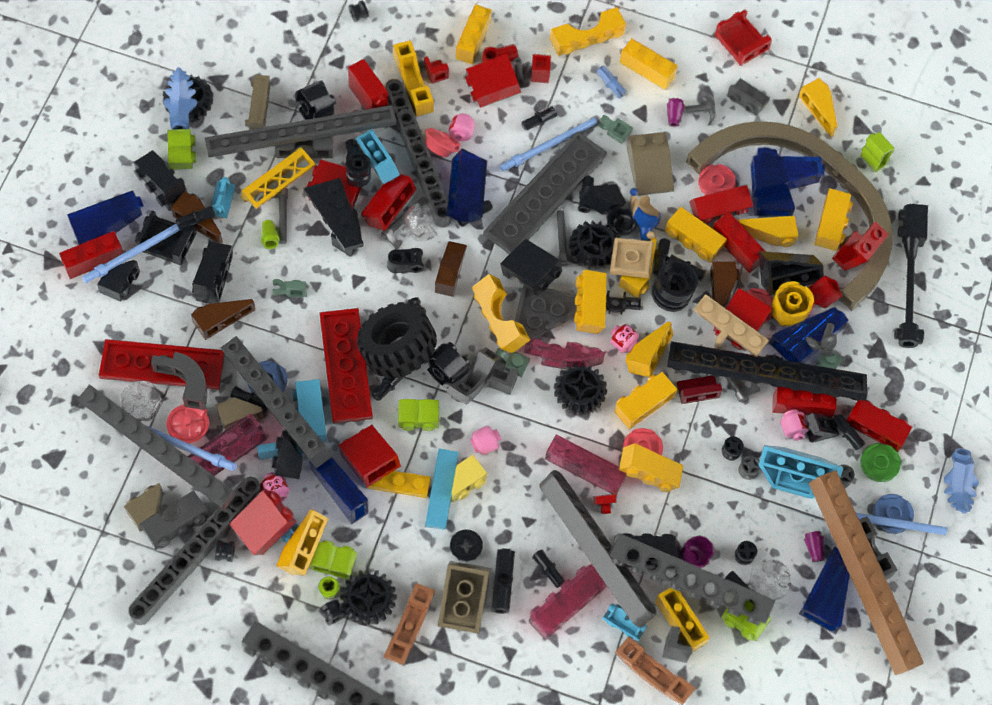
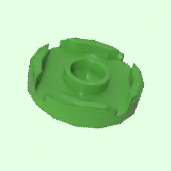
[860,443,901,482]

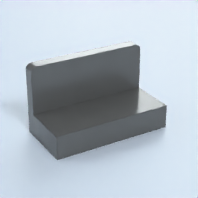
[662,626,693,663]

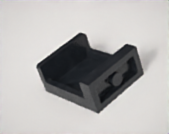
[135,210,197,265]
[500,239,562,296]

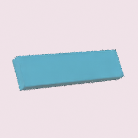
[425,449,459,530]

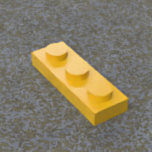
[367,471,431,498]

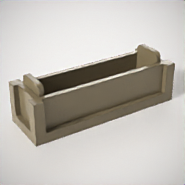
[245,75,271,130]

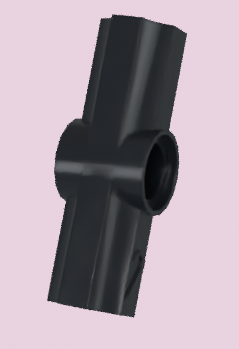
[491,548,515,614]

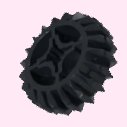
[162,74,214,123]
[569,220,619,271]
[553,363,607,416]
[340,569,397,626]

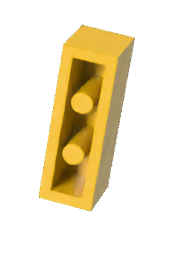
[455,4,492,65]
[619,38,678,90]
[814,188,853,251]
[665,207,727,263]
[574,269,607,334]
[614,372,677,430]
[619,443,684,492]
[655,588,710,653]

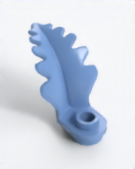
[163,68,197,130]
[944,448,979,514]

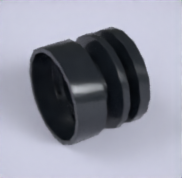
[651,261,698,312]

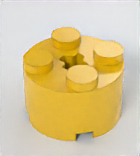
[771,281,814,327]

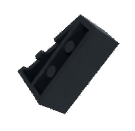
[134,150,186,211]
[192,241,234,304]
[759,251,824,295]
[614,533,683,573]

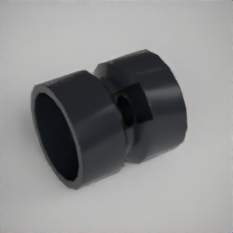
[346,152,371,187]

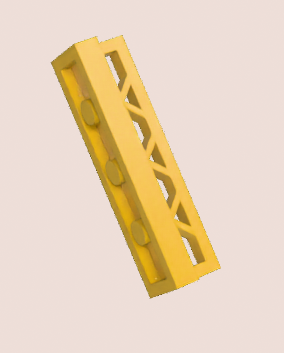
[241,147,316,209]

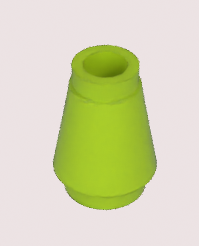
[261,220,280,249]
[318,576,339,600]

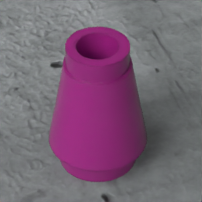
[667,98,685,127]
[804,531,824,562]

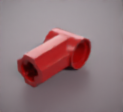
[481,44,519,63]

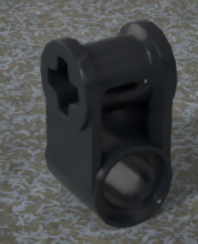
[387,248,425,274]

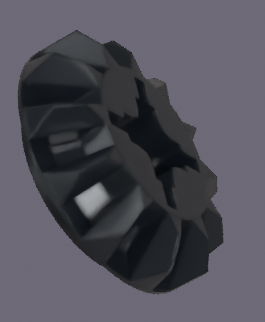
[450,529,483,562]

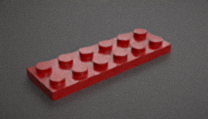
[319,308,373,424]
[98,339,225,390]

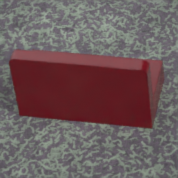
[676,376,723,404]

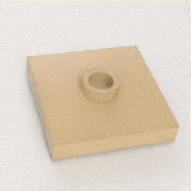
[610,238,653,278]

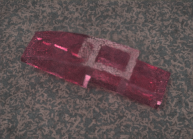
[524,338,606,369]

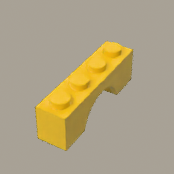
[550,7,626,56]
[393,40,434,117]
[471,274,530,353]

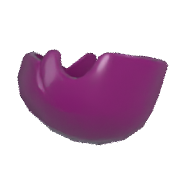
[681,535,715,568]

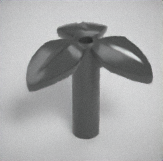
[514,58,531,88]
[685,95,716,126]
[806,323,837,357]

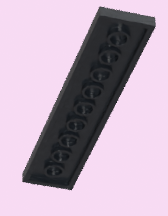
[667,341,868,401]

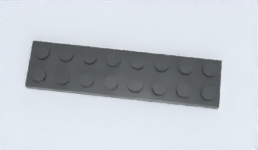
[483,131,607,254]

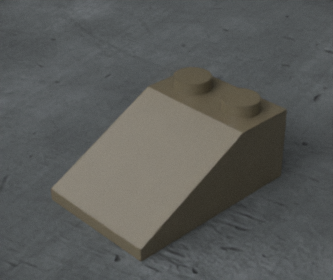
[626,132,674,196]
[438,561,491,634]

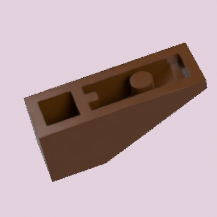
[171,191,223,243]
[435,241,467,297]
[710,261,740,308]
[191,299,255,340]

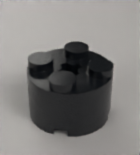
[295,80,336,120]
[424,342,471,389]

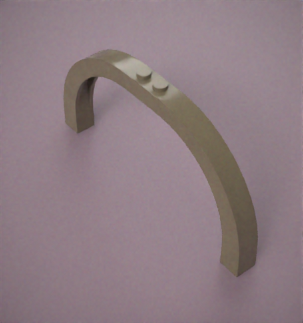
[686,121,892,311]

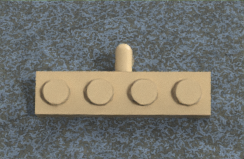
[693,294,769,357]

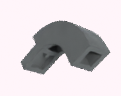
[446,347,502,405]
[151,352,208,410]

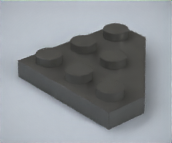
[515,283,577,342]

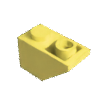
[451,455,487,502]

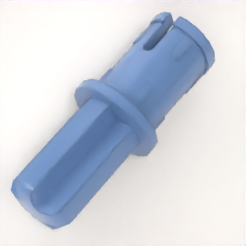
[596,65,627,99]

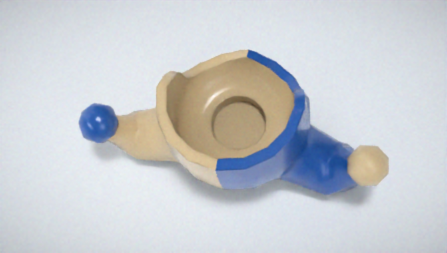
[629,188,661,241]

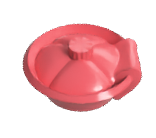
[425,128,461,157]
[166,404,209,443]

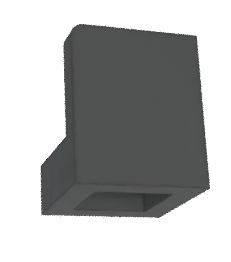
[488,368,519,395]

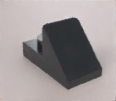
[807,413,840,443]

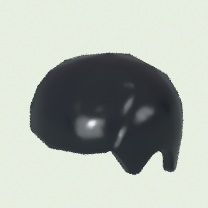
[606,206,637,236]

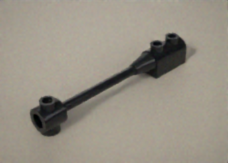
[894,203,928,348]

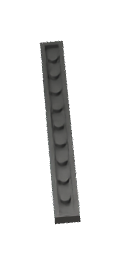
[205,105,396,158]
[77,384,237,510]

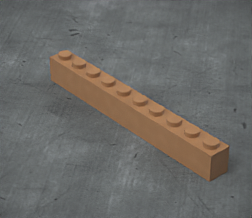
[809,470,924,675]

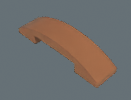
[383,583,435,665]
[615,636,696,705]

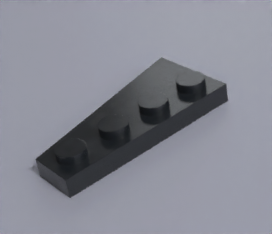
[303,178,364,252]

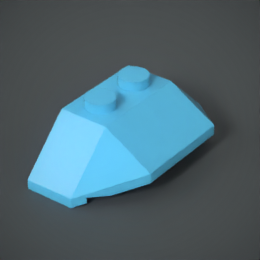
[759,445,843,499]

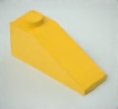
[798,77,838,137]
[738,216,798,247]
[619,237,657,298]
[625,321,673,377]
[276,509,328,576]

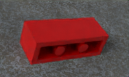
[361,173,417,231]
[689,185,753,224]
[713,212,766,273]
[59,231,123,279]
[772,386,836,417]
[847,400,913,452]

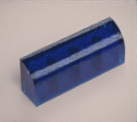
[446,148,488,223]

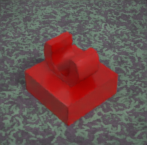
[593,494,617,514]

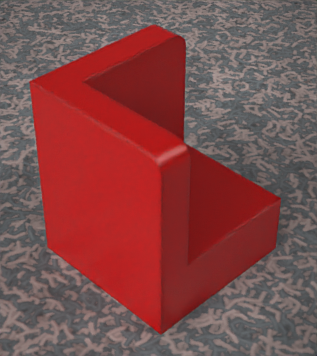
[530,54,551,83]
[424,56,449,84]
[809,276,842,308]

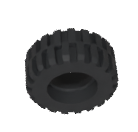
[357,302,437,378]

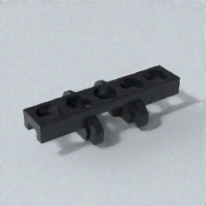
[606,290,641,315]

